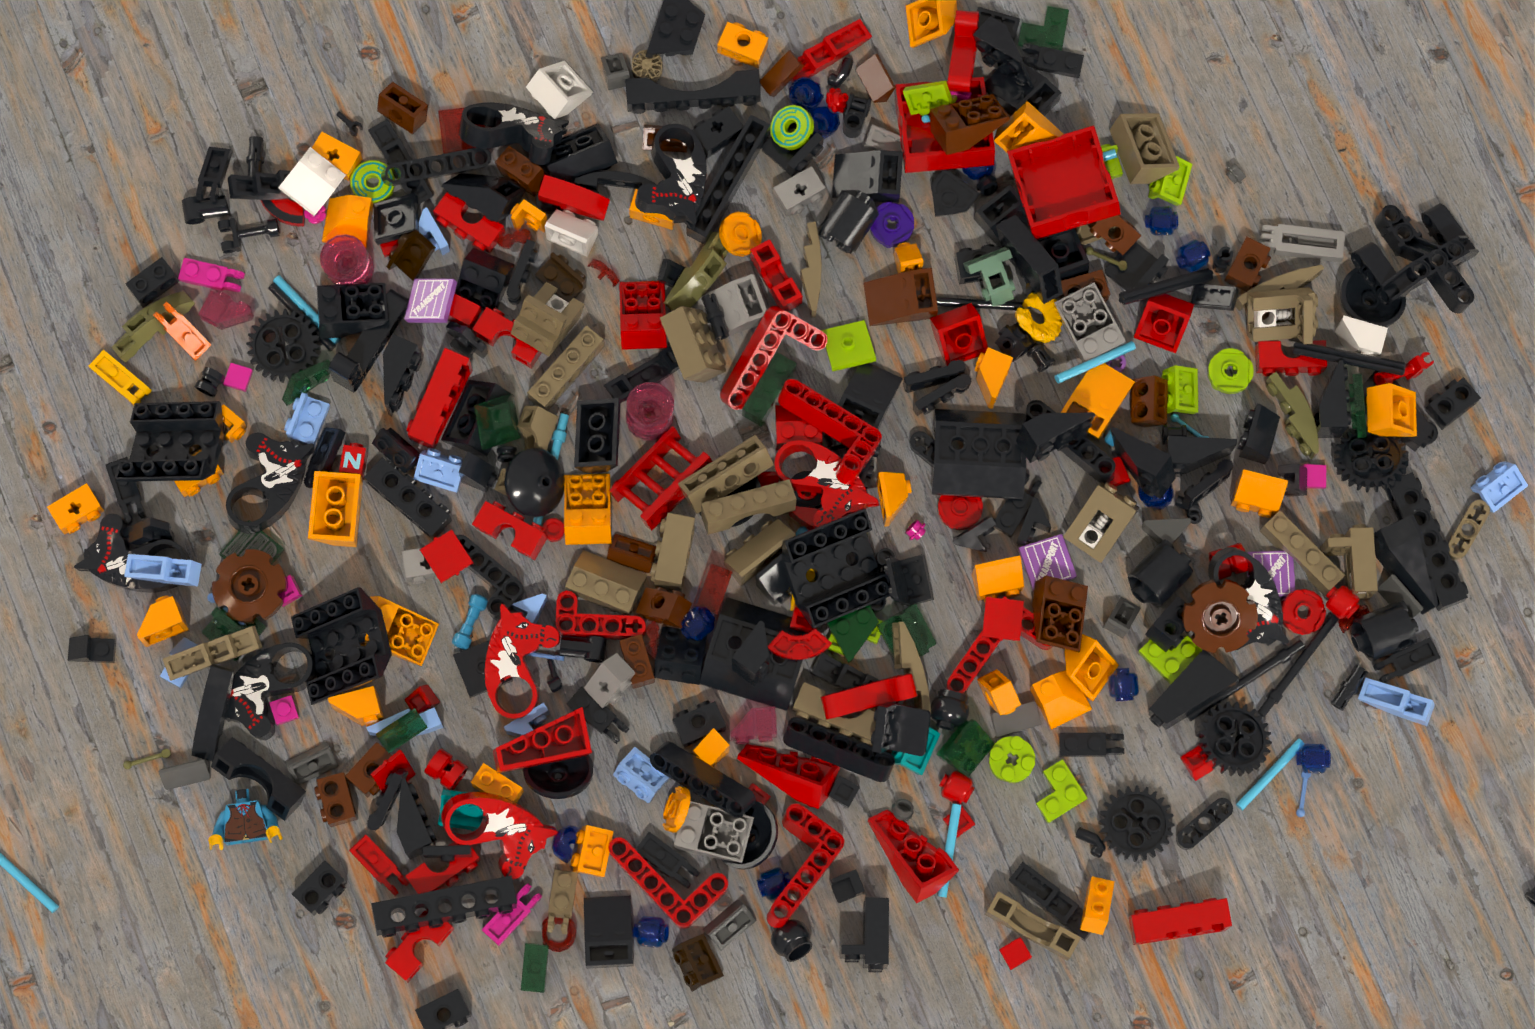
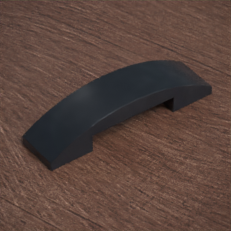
[574,171,657,191]
[604,345,680,403]

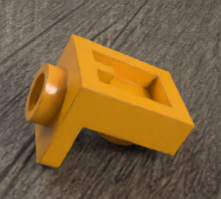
[221,404,247,443]

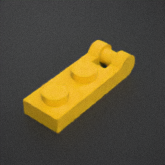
[88,349,152,406]

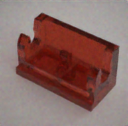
[692,564,733,616]

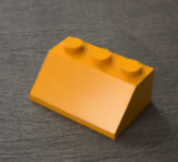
[308,471,363,547]

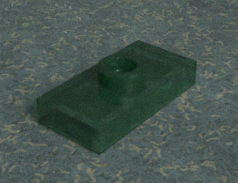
[376,708,428,753]
[521,942,549,993]

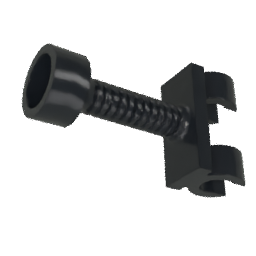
[218,218,280,254]

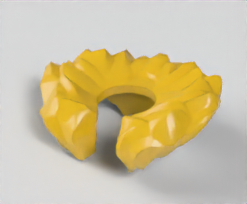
[1015,292,1063,343]

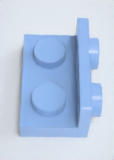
[284,392,330,447]
[413,448,463,493]
[1471,461,1528,513]
[613,747,669,803]

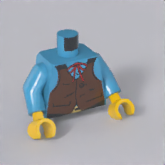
[208,789,283,850]

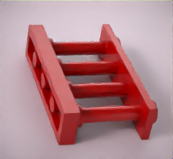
[609,426,713,531]

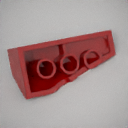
[737,744,840,809]
[868,810,959,904]

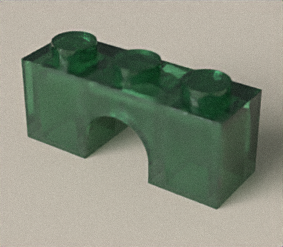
[742,352,797,427]

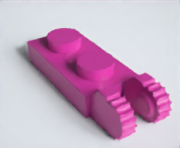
[178,258,245,292]
[482,883,543,946]

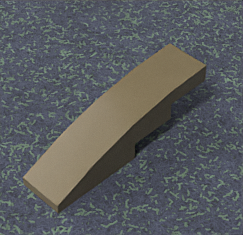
[800,221,822,318]
[1235,265,1324,311]
[892,622,931,713]
[163,626,263,681]

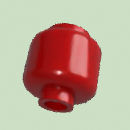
[1326,585,1360,619]
[939,771,975,805]

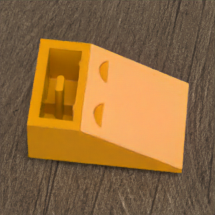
[994,101,1063,153]
[1061,363,1135,440]
[564,474,611,545]
[365,596,439,666]

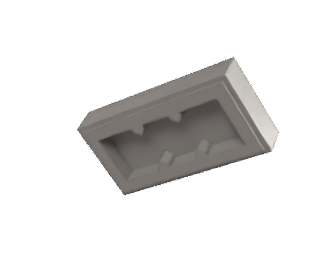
[864,124,903,162]

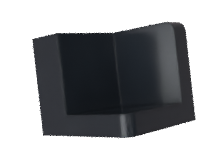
[1278,463,1307,497]
[829,869,865,903]

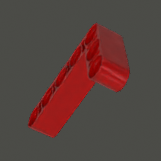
[720,306,828,410]
[778,379,882,485]
[946,607,1053,694]
[767,804,844,928]
[608,837,728,929]

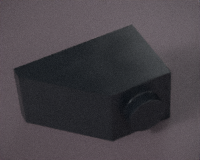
[459,452,498,493]

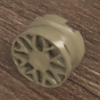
[631,50,663,83]

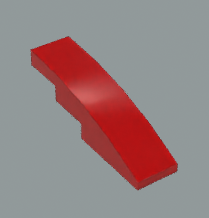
[791,19,872,86]

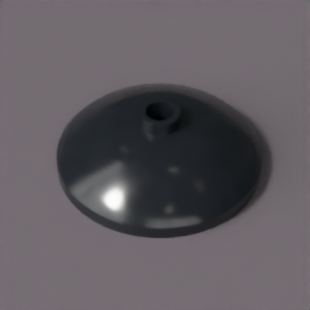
[1340,268,1406,327]
[504,448,565,517]
[523,755,593,799]
[721,801,778,870]

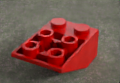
[619,281,667,350]

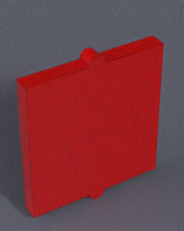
[419,530,473,583]
[982,597,1024,641]
[370,749,416,793]

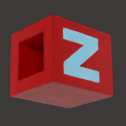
[339,443,368,480]

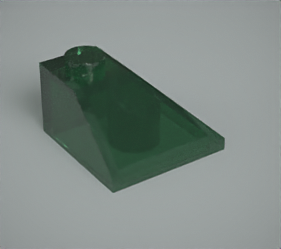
[474,394,521,450]

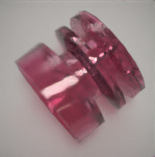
[320,234,374,285]
[626,382,674,440]

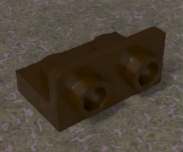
[386,229,436,281]
[535,252,586,302]
[672,933,724,992]

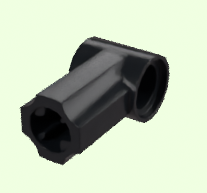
[182,195,229,225]
[560,635,607,663]

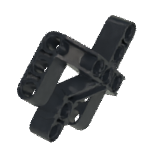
[1351,203,1479,314]

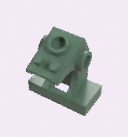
[963,247,1015,307]

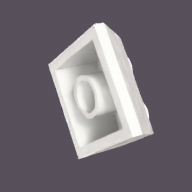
[526,61,593,119]
[278,147,346,216]
[545,209,599,257]
[1335,316,1388,357]

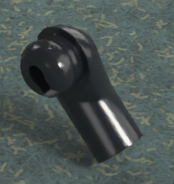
[827,58,854,88]
[1174,495,1202,524]
[1075,827,1106,858]

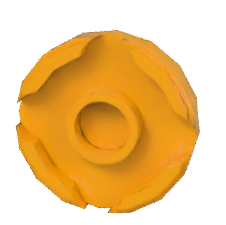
[719,211,762,257]
[663,786,691,833]

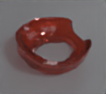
[542,917,577,952]

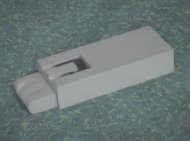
[1261,224,1345,262]

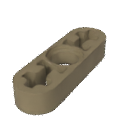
[1448,500,1490,560]

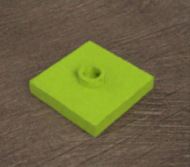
[821,320,876,372]

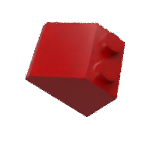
[1133,294,1195,354]
[929,303,988,366]
[775,405,823,450]

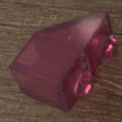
[198,291,254,330]
[730,706,777,744]

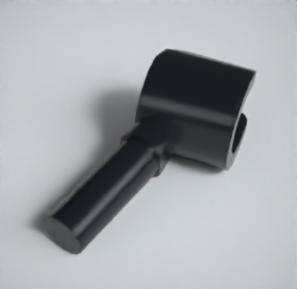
[336,111,363,137]
[547,659,563,693]

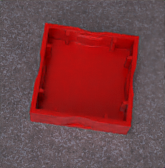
[895,77,995,173]
[1007,125,1121,239]

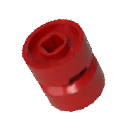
[1209,543,1249,580]
[424,748,468,790]

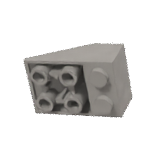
[691,274,767,339]
[1054,282,1126,363]
[674,801,754,863]

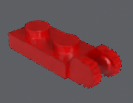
[349,834,410,897]

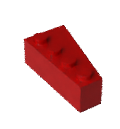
[406,348,473,449]
[493,707,592,773]
[1129,898,1232,945]

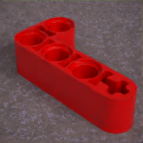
[947,10,979,93]
[556,590,646,640]
[820,673,918,720]

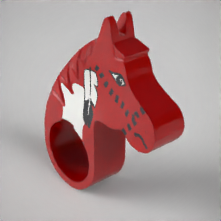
[774,440,879,528]
[485,604,561,719]
[441,792,558,880]

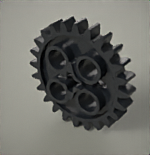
[246,309,321,383]
[1334,426,1409,493]
[1196,701,1272,776]
[1098,785,1175,862]

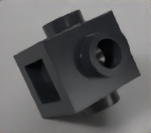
[995,322,1036,362]

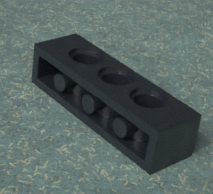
[364,457,452,541]

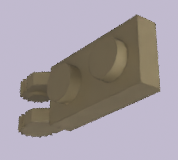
[547,870,578,935]

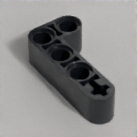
[456,534,524,620]

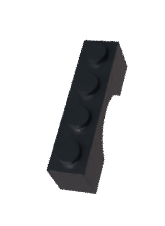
[211,737,306,821]

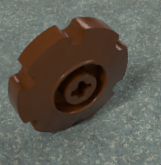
[212,549,288,624]
[1182,579,1258,653]

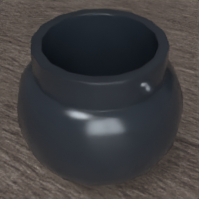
[930,689,969,731]
[771,919,813,962]

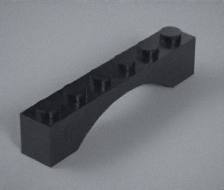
[625,69,761,114]

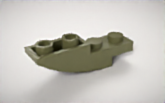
[664,232,728,311]
[111,291,195,363]
[1265,372,1319,460]

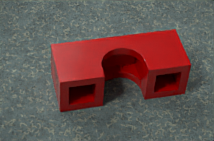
[433,192,505,253]
[750,239,803,311]
[472,307,542,369]
[1255,340,1327,376]
[472,501,548,561]
[405,841,481,894]
[385,910,454,983]

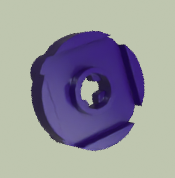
[870,202,914,248]

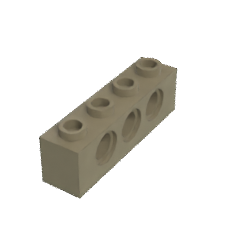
[527,325,605,411]
[678,435,774,514]

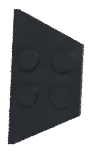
[645,0,705,58]

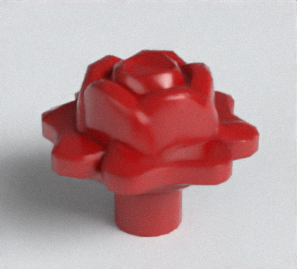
[826,87,849,113]

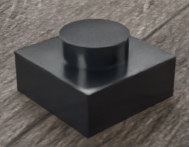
[657,259,685,288]
[828,776,860,808]

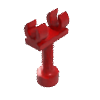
[1374,352,1434,386]

